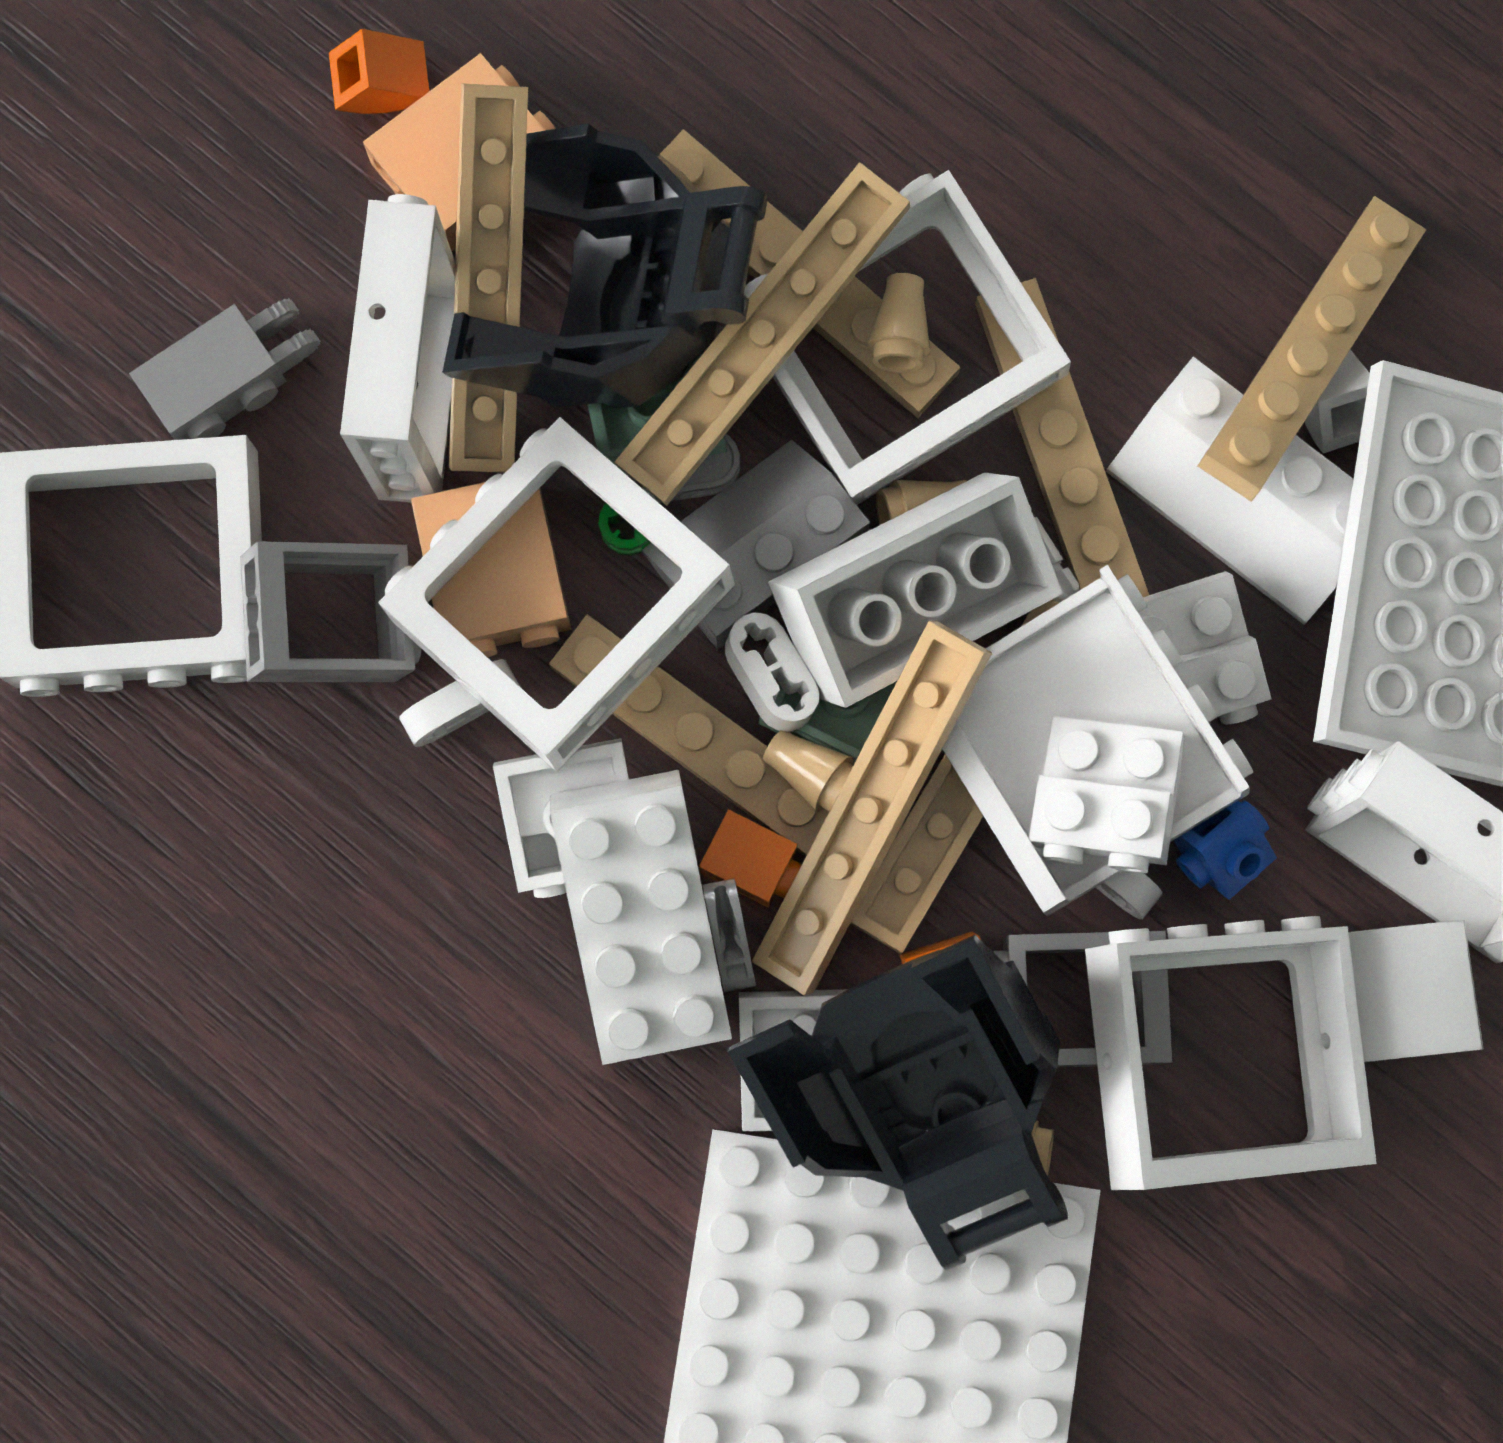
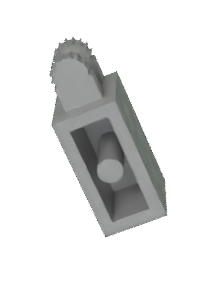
[129,298,321,440]

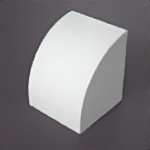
[1304,350,1370,453]

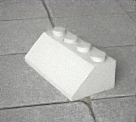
[1106,357,1353,625]

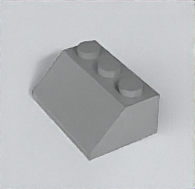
[642,440,870,650]

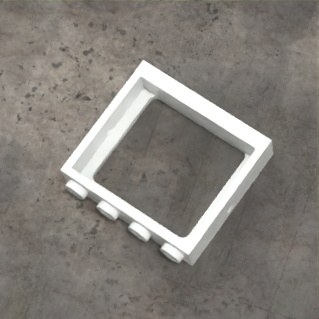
[744,170,1071,505]
[340,194,455,503]
[378,417,735,772]
[0,435,262,697]
[1305,741,1503,963]
[1085,916,1377,1190]

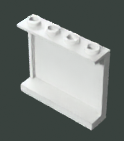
[942,565,1254,917]

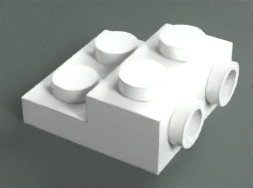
[1139,571,1272,724]
[1028,716,1185,873]
[493,738,629,898]

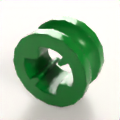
[598,503,651,556]

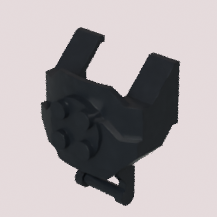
[442,123,768,408]
[728,935,1068,1270]

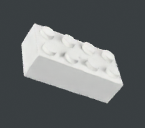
[768,472,1063,708]
[550,770,732,1065]

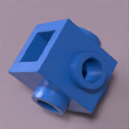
[1174,800,1277,900]

